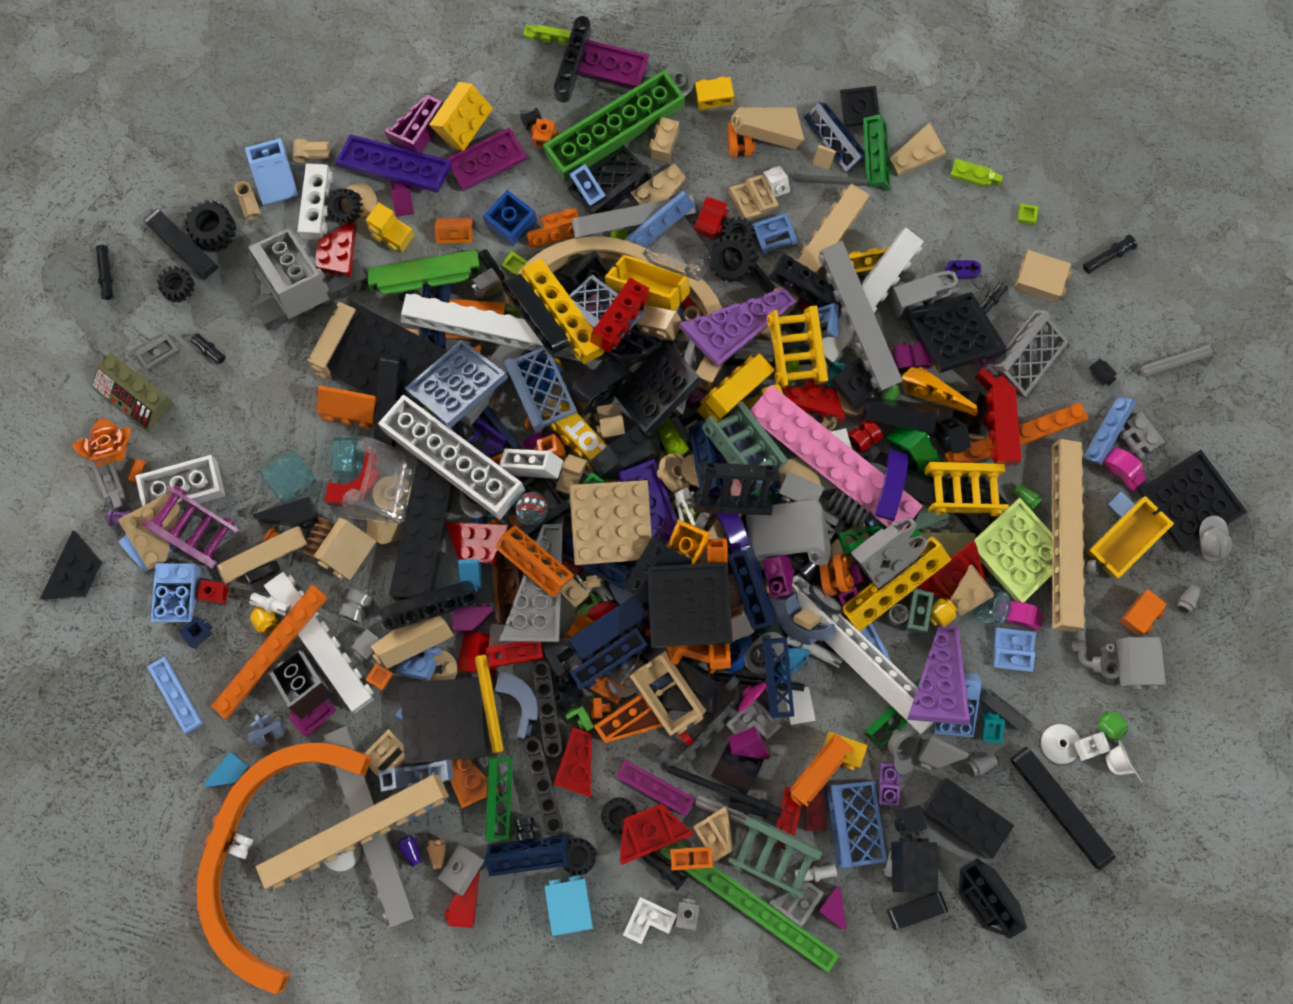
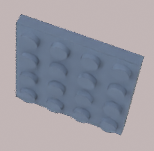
[405,340,508,428]

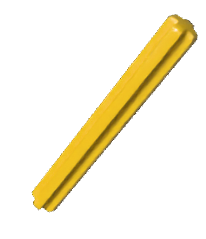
[475,655,504,753]

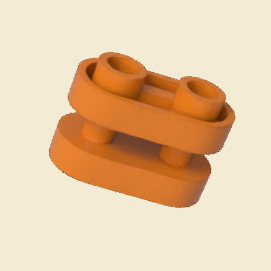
[727,123,756,158]
[819,553,854,596]

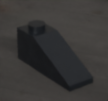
[253,496,319,529]

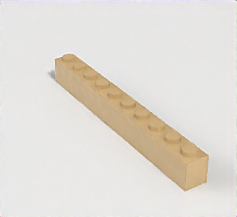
[756,184,870,343]
[1052,439,1085,632]
[256,775,449,890]

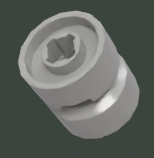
[338,589,373,624]

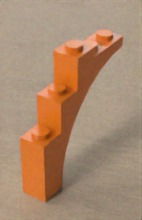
[707,539,731,670]

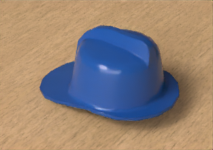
[724,635,752,674]

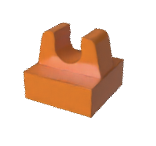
[365,663,394,691]
[589,698,611,720]

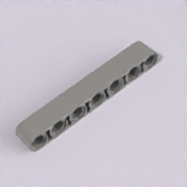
[571,195,697,238]

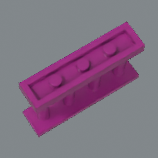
[142,485,238,568]

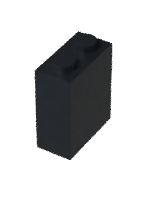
[891,838,939,893]

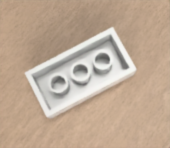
[135,455,225,508]

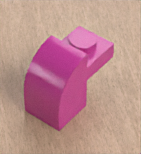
[1104,447,1146,491]
[997,601,1043,631]

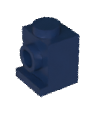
[179,617,213,649]

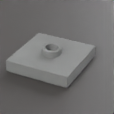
[437,843,484,896]

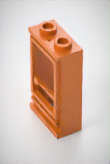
[790,733,854,806]

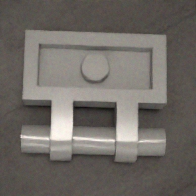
[1119,412,1165,459]

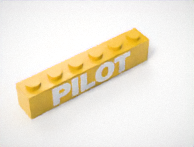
[546,402,621,483]

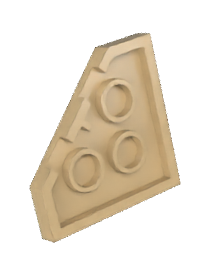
[118,492,182,570]

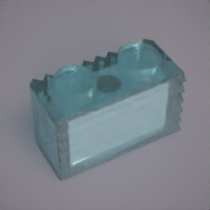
[332,436,362,478]

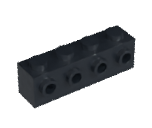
[768,254,841,309]

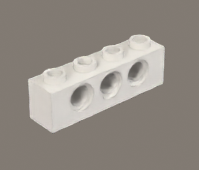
[297,163,333,240]

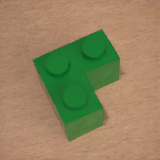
[886,426,940,475]

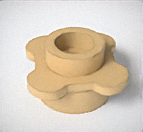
[581,575,604,590]

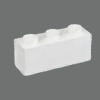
[499,449,563,479]

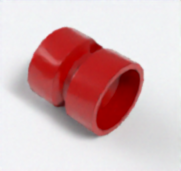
[848,420,883,453]

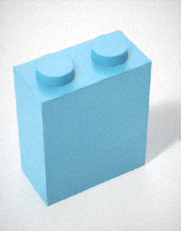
[545,875,593,936]

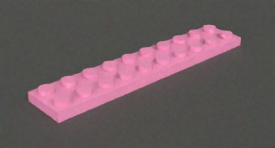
[750,385,923,530]

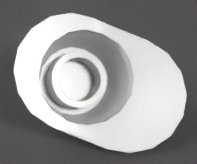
[1105,740,1142,782]

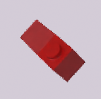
[445,869,480,928]

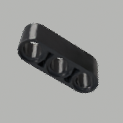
[659,688,717,714]
[886,891,948,931]

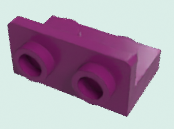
[289,700,337,737]

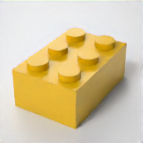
[429,82,493,151]

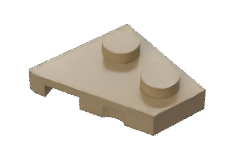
[950,564,994,616]
[693,806,733,862]

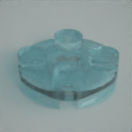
[972,586,1010,625]

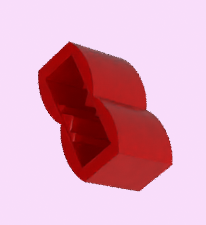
[694,196,729,240]

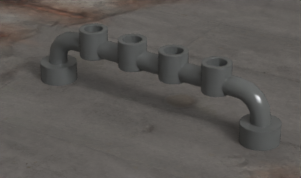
[654,675,742,767]

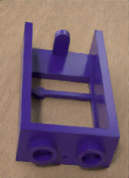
[436,418,508,458]

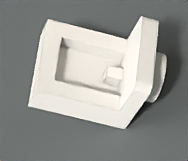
[763,166,790,197]
[1074,732,1110,761]

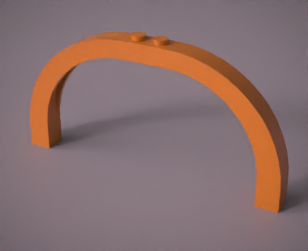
[196,743,372,995]

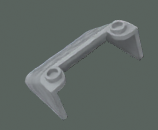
[746,499,832,572]

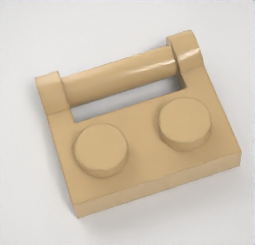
[365,729,405,777]

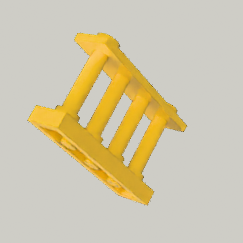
[767,306,828,388]
[924,462,1009,516]

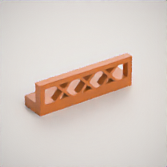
[495,525,574,598]

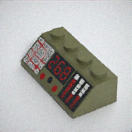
[91,352,174,432]

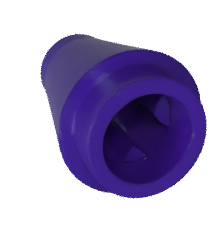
[397,835,422,867]

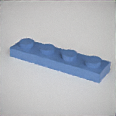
[626,191,696,247]
[1083,397,1136,466]

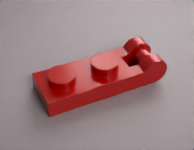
[485,642,543,669]

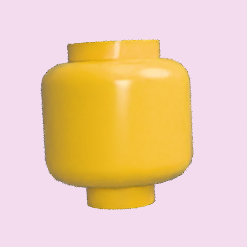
[929,598,957,627]
[250,606,279,635]

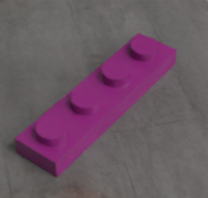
[616,759,695,817]

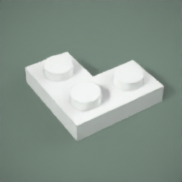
[623,897,677,944]

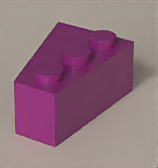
[384,95,443,153]

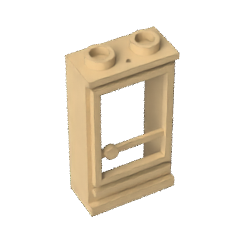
[307,302,356,380]
[630,651,706,736]

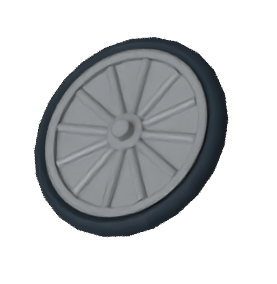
[809,584,843,614]

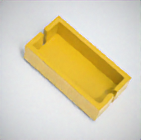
[605,254,690,311]
[697,353,774,422]
[1086,496,1174,580]

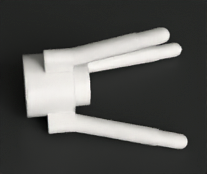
[674,488,710,526]

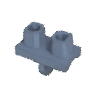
[247,713,285,749]

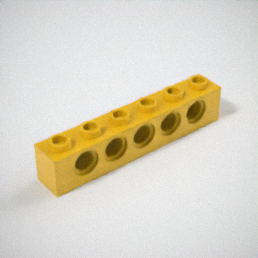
[522,258,604,364]
[842,536,951,632]

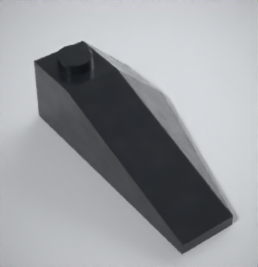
[871,452,947,506]

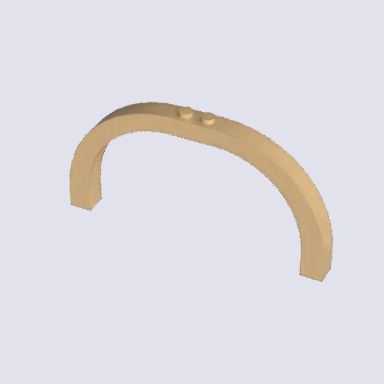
[505,236,723,392]

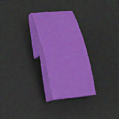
[878,762,900,806]

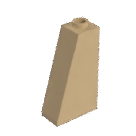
[731,107,804,149]
[371,605,454,669]

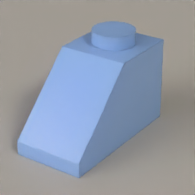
[569,164,605,206]

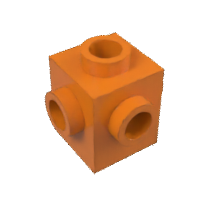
[531,119,558,148]

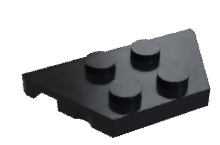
[40,530,102,601]

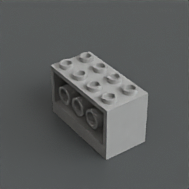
[248,228,329,319]

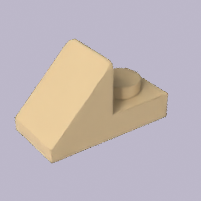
[556,455,587,495]

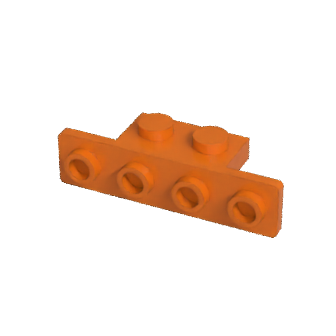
[526,208,597,248]

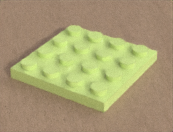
[974,498,1052,603]

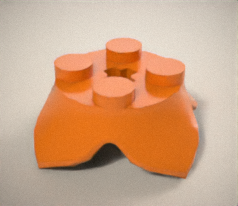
[72,418,131,467]

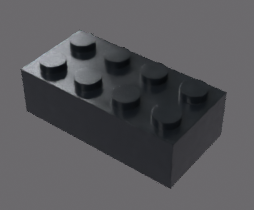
[922,778,1014,859]

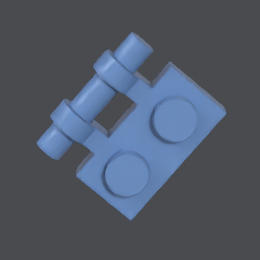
[395,646,441,680]

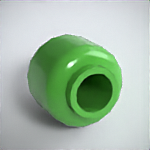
[1098,711,1129,741]

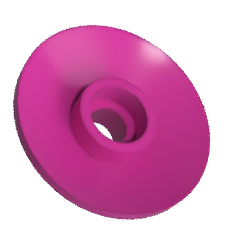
[738,682,767,712]

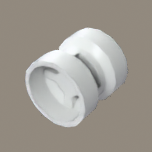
[227,832,254,859]

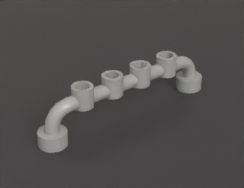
[1072,559,1104,672]

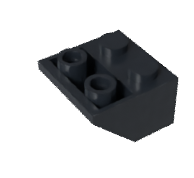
[711,741,764,795]

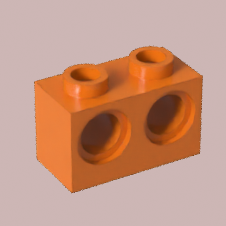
[670,847,713,871]

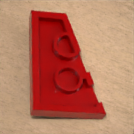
[782,387,845,422]
[553,727,592,798]

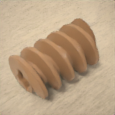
[300,517,334,561]

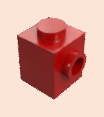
[196,580,229,605]

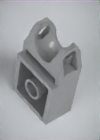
[888,271,958,321]
[851,517,928,589]

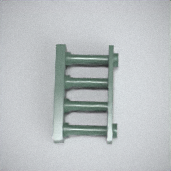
[702,401,788,486]
[728,815,824,899]

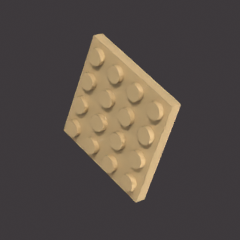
[569,480,652,565]

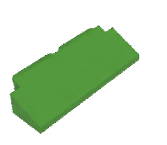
[368,249,481,295]

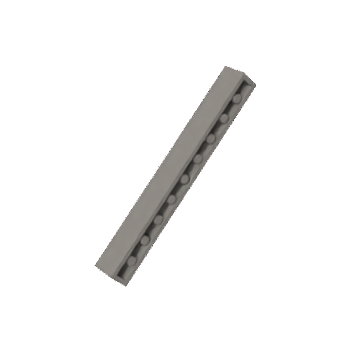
[323,726,417,928]

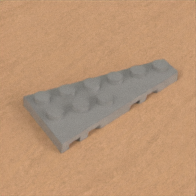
[499,524,563,643]

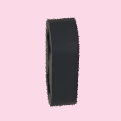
[243,561,281,585]

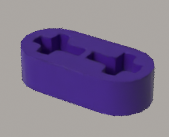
[945,260,981,279]

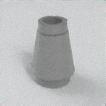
[1176,585,1201,615]
[966,754,998,777]

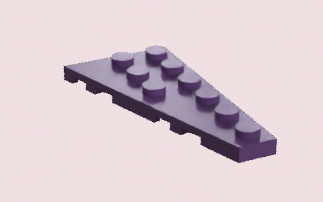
[678,288,797,368]
[907,625,970,725]

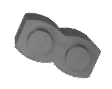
[471,268,503,301]

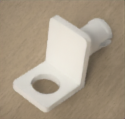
[575,575,615,602]

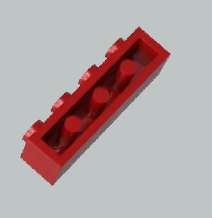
[590,277,650,353]
[986,386,1022,466]

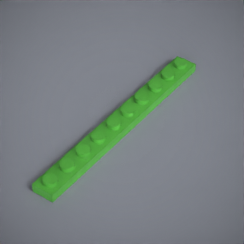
[660,841,840,973]

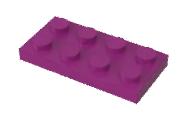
[573,40,649,88]
[446,127,527,191]

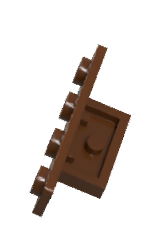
[491,552,523,625]

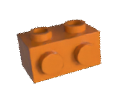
[1119,589,1167,636]

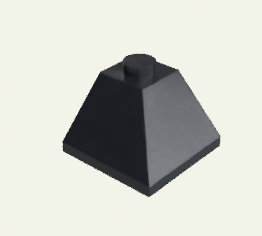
[560,251,610,299]

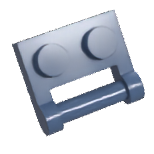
[752,213,798,256]
[804,303,839,345]

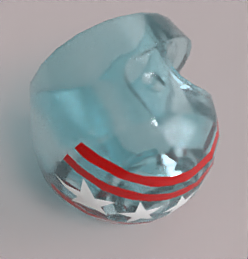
[516,492,549,526]

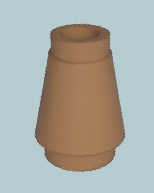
[426,838,446,869]

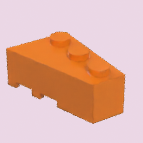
[593,692,663,743]

